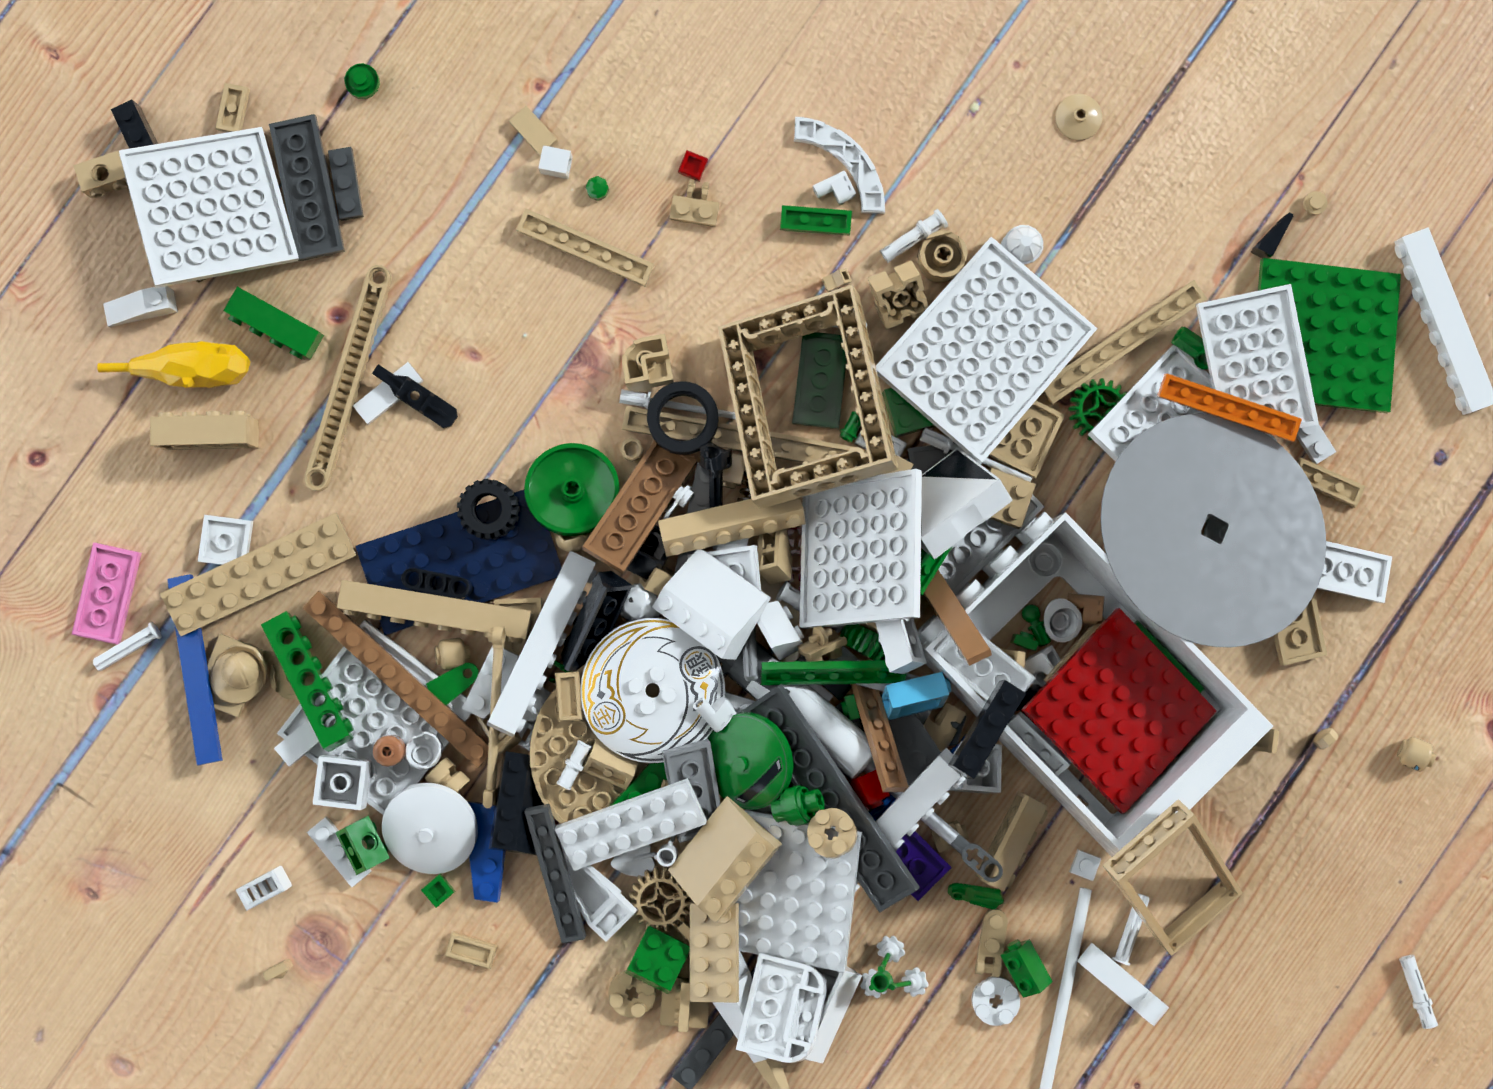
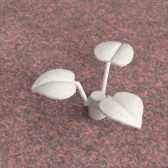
[611,835,678,877]

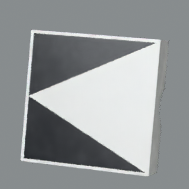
[921,448,1013,560]

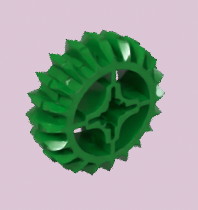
[1068,378,1127,441]
[840,624,885,661]

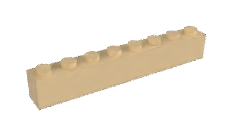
[337,580,533,643]

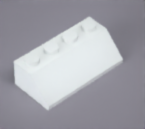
[805,965,862,1063]

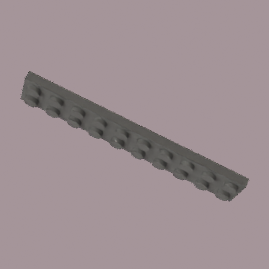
[743,684,920,913]

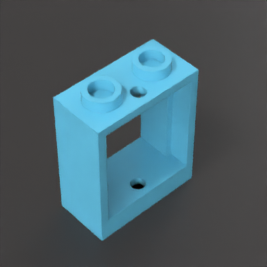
[881,672,951,720]

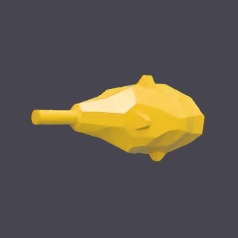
[97,341,250,388]

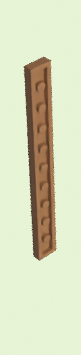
[302,591,489,768]

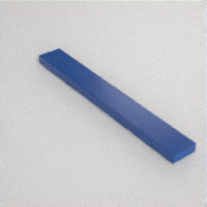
[167,574,223,765]

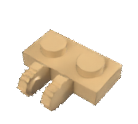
[669,180,719,227]

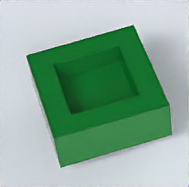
[1010,631,1039,651]
[841,694,860,720]
[421,874,456,908]

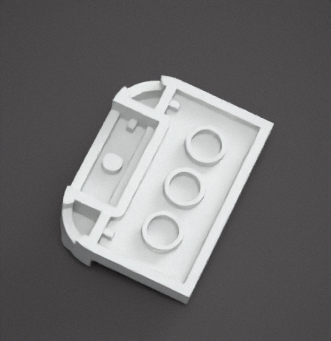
[736,953,827,1063]

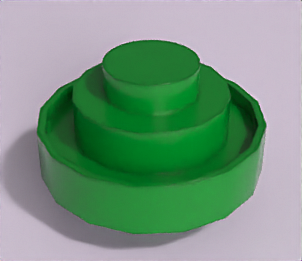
[344,63,380,99]

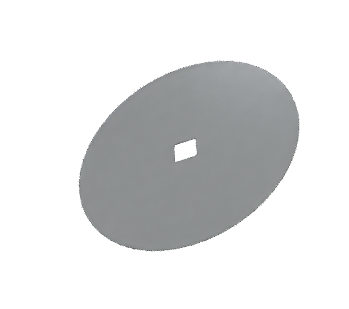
[1101,414,1326,647]

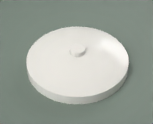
[382,783,478,874]

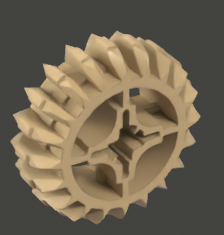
[629,866,693,931]

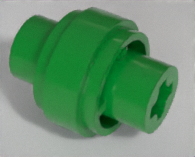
[771,785,825,826]

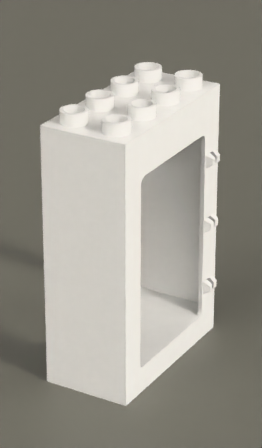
[917,512,1273,857]

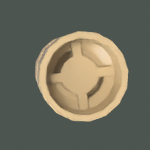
[425,757,470,793]

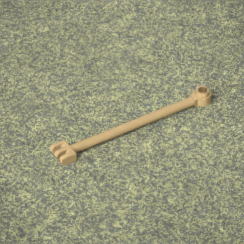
[483,626,506,808]

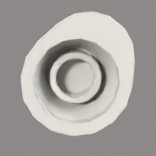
[1000,225,1043,265]
[1044,598,1082,642]

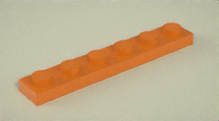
[1157,373,1302,442]

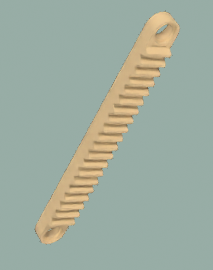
[304,265,392,491]

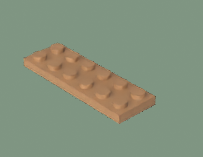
[582,440,697,574]

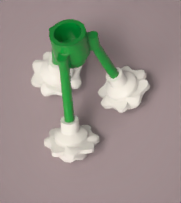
[860,936,929,998]

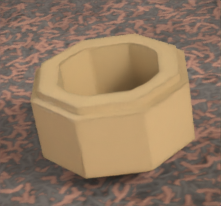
[620,437,644,462]
[1313,728,1338,750]

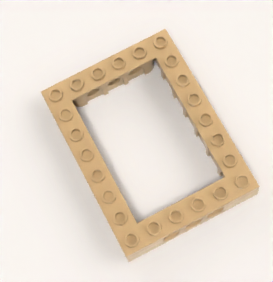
[718,285,898,509]

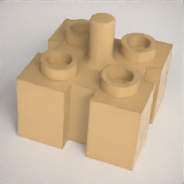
[868,261,929,330]

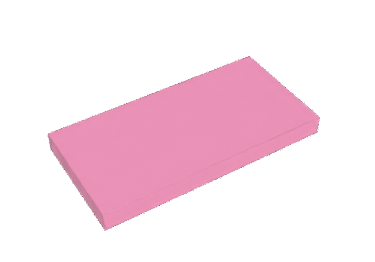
[71,542,142,645]

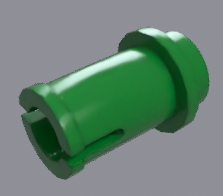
[840,411,861,443]

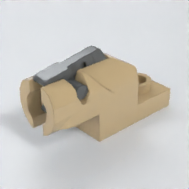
[923,703,966,752]

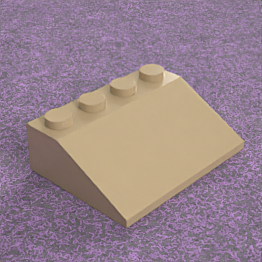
[668,796,782,923]

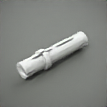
[1399,955,1438,1029]

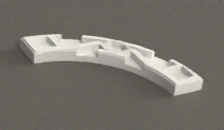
[794,117,885,214]

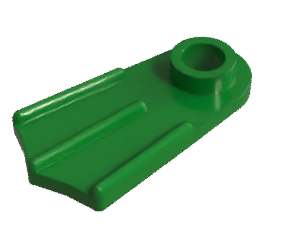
[426,663,479,706]
[947,883,1004,909]

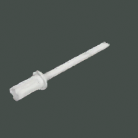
[619,389,736,419]
[920,427,1033,482]

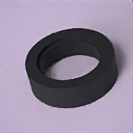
[647,381,719,455]

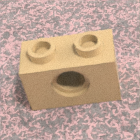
[73,151,128,198]

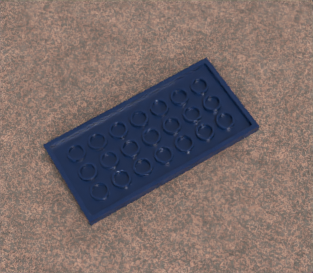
[355,490,562,635]

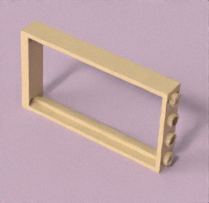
[1103,799,1243,956]

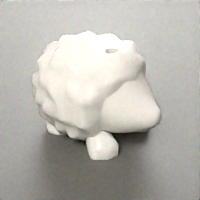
[620,583,660,622]

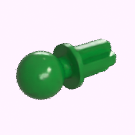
[1022,604,1051,647]

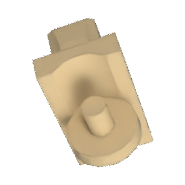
[797,626,847,662]

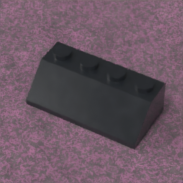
[561,571,633,671]
[489,751,544,855]

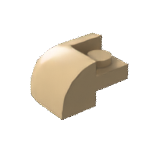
[622,334,674,393]

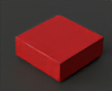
[678,150,708,182]

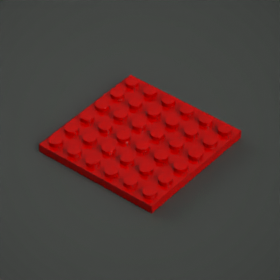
[1021,608,1217,814]

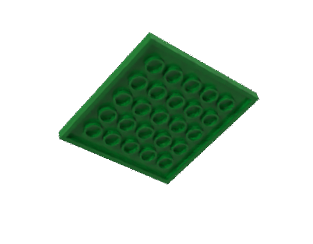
[1258,258,1401,413]

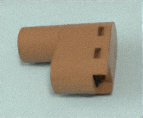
[1068,593,1105,624]

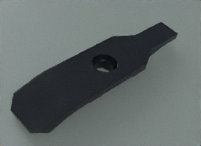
[372,364,458,428]

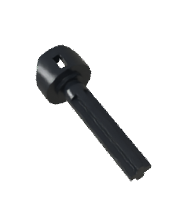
[700,442,732,508]

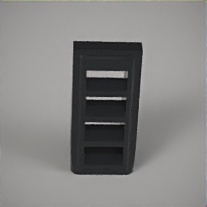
[1251,212,1294,258]

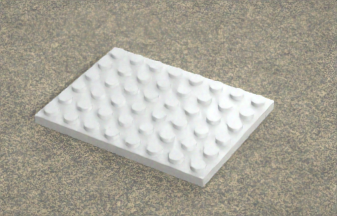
[876,237,1098,464]

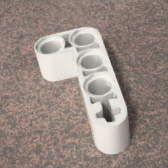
[1077,943,1169,1026]

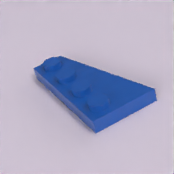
[467,801,506,903]

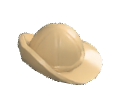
[211,644,267,704]

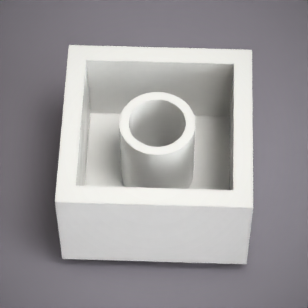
[313,754,372,810]

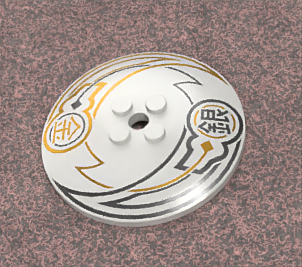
[580,618,725,763]

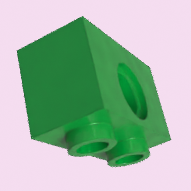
[335,815,390,875]

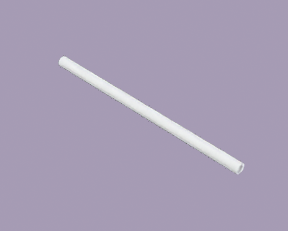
[1039,887,1092,1089]

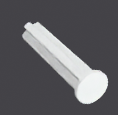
[93,622,162,671]
[1112,894,1150,966]

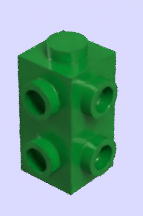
[1000,939,1053,998]

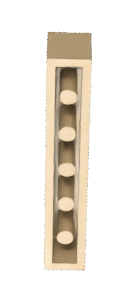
[658,498,806,557]

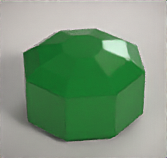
[585,176,609,201]

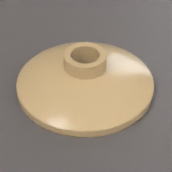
[1055,94,1102,140]

